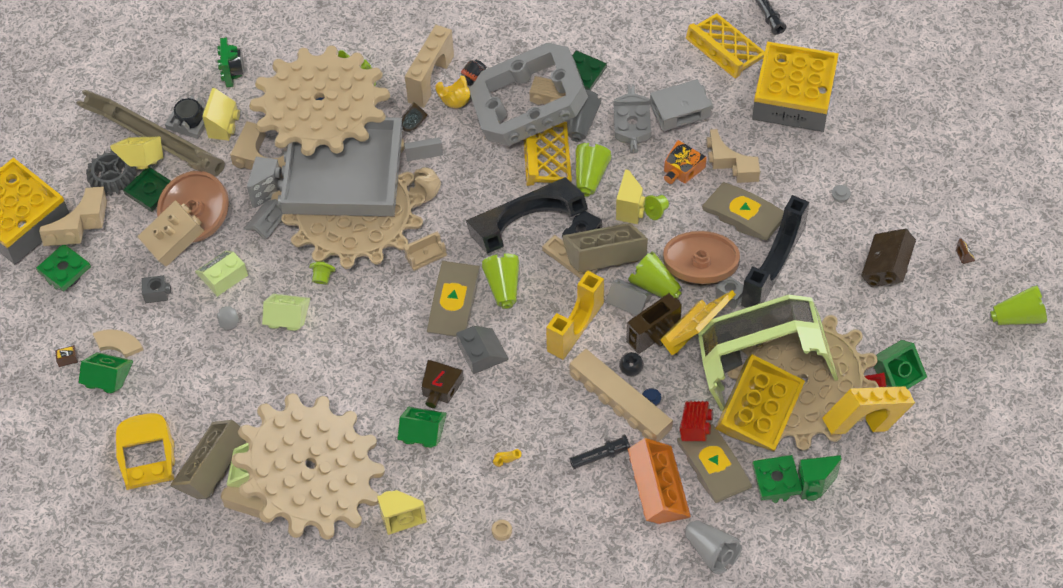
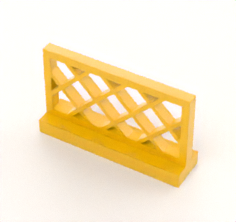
[686,13,765,79]
[523,122,572,186]
[661,290,736,355]

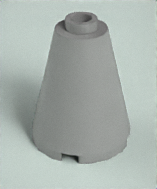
[685,520,742,574]

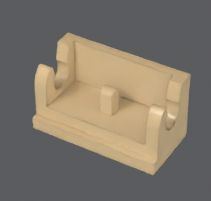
[404,231,447,271]

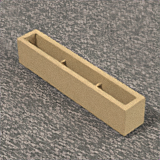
[569,349,673,442]

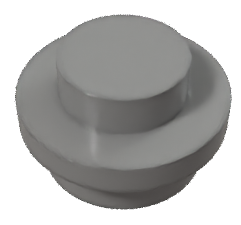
[832,185,851,202]

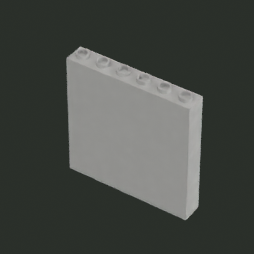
[278,117,403,217]

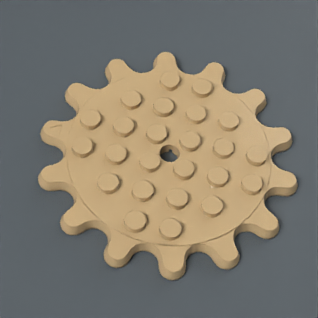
[249,45,390,156]
[281,172,425,269]
[727,312,879,451]
[231,393,385,540]

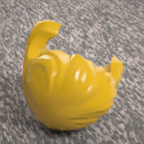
[435,76,470,109]

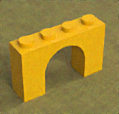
[546,270,604,360]
[822,386,915,435]

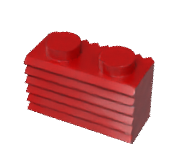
[680,401,713,441]

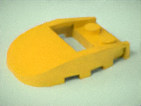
[116,413,175,490]

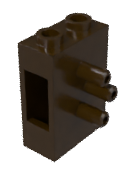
[861,228,916,287]
[626,293,682,355]

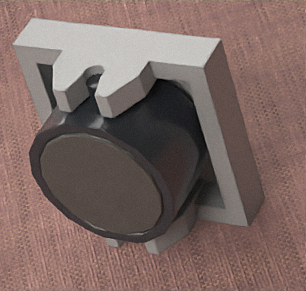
[165,96,206,139]

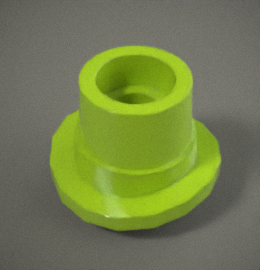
[644,195,669,220]
[309,262,336,285]

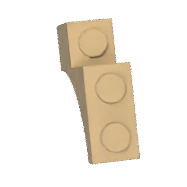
[706,129,760,183]

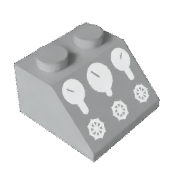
[247,157,284,208]

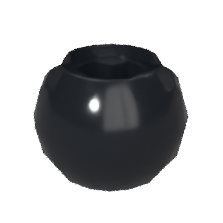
[619,352,644,377]

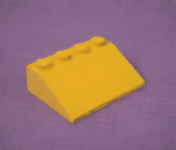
[715,354,805,451]

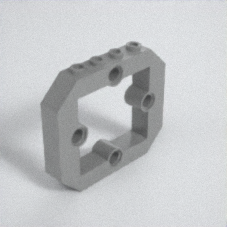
[469,43,588,146]

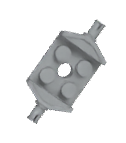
[614,84,652,153]

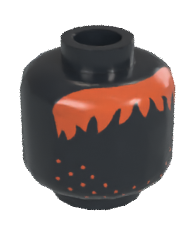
[461,59,487,86]

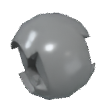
[217,306,239,330]

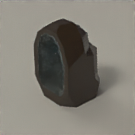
[401,102,428,131]

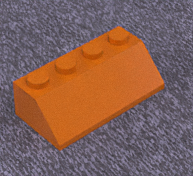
[628,438,691,524]

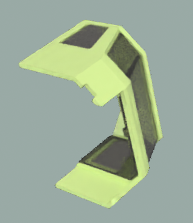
[698,295,838,411]

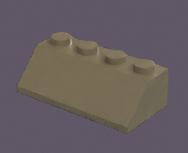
[562,223,648,272]
[170,419,246,499]

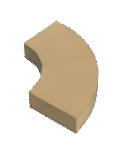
[93,329,143,358]

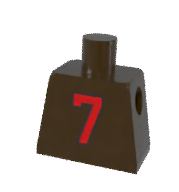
[421,359,464,409]

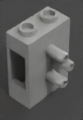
[650,79,713,131]

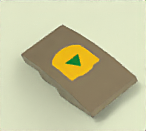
[702,182,784,241]
[427,261,480,337]
[677,424,752,503]

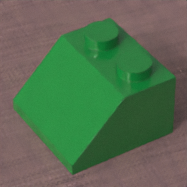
[874,340,927,389]
[78,352,133,393]
[397,406,447,448]
[798,455,842,501]

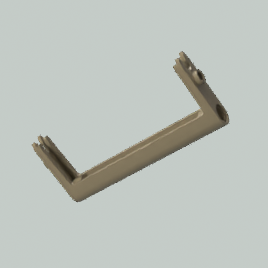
[77,90,225,177]

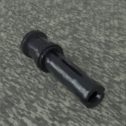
[756,0,787,35]
[569,434,630,470]

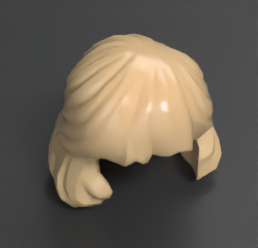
[409,167,441,203]

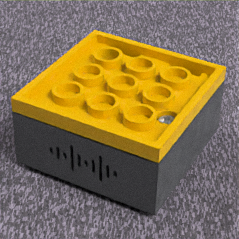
[752,41,839,132]
[0,157,69,265]

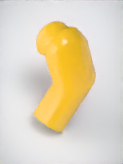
[493,449,522,467]

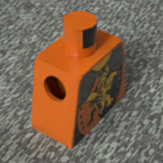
[664,140,707,184]

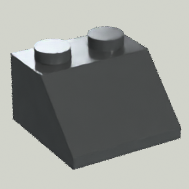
[456,326,509,374]

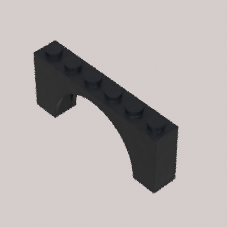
[466,177,588,254]
[741,195,810,308]

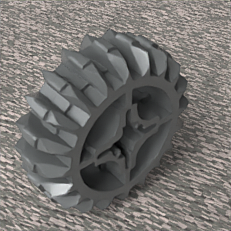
[86,150,137,196]

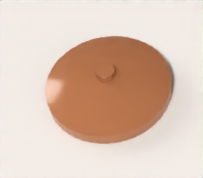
[157,171,229,243]
[663,231,740,284]

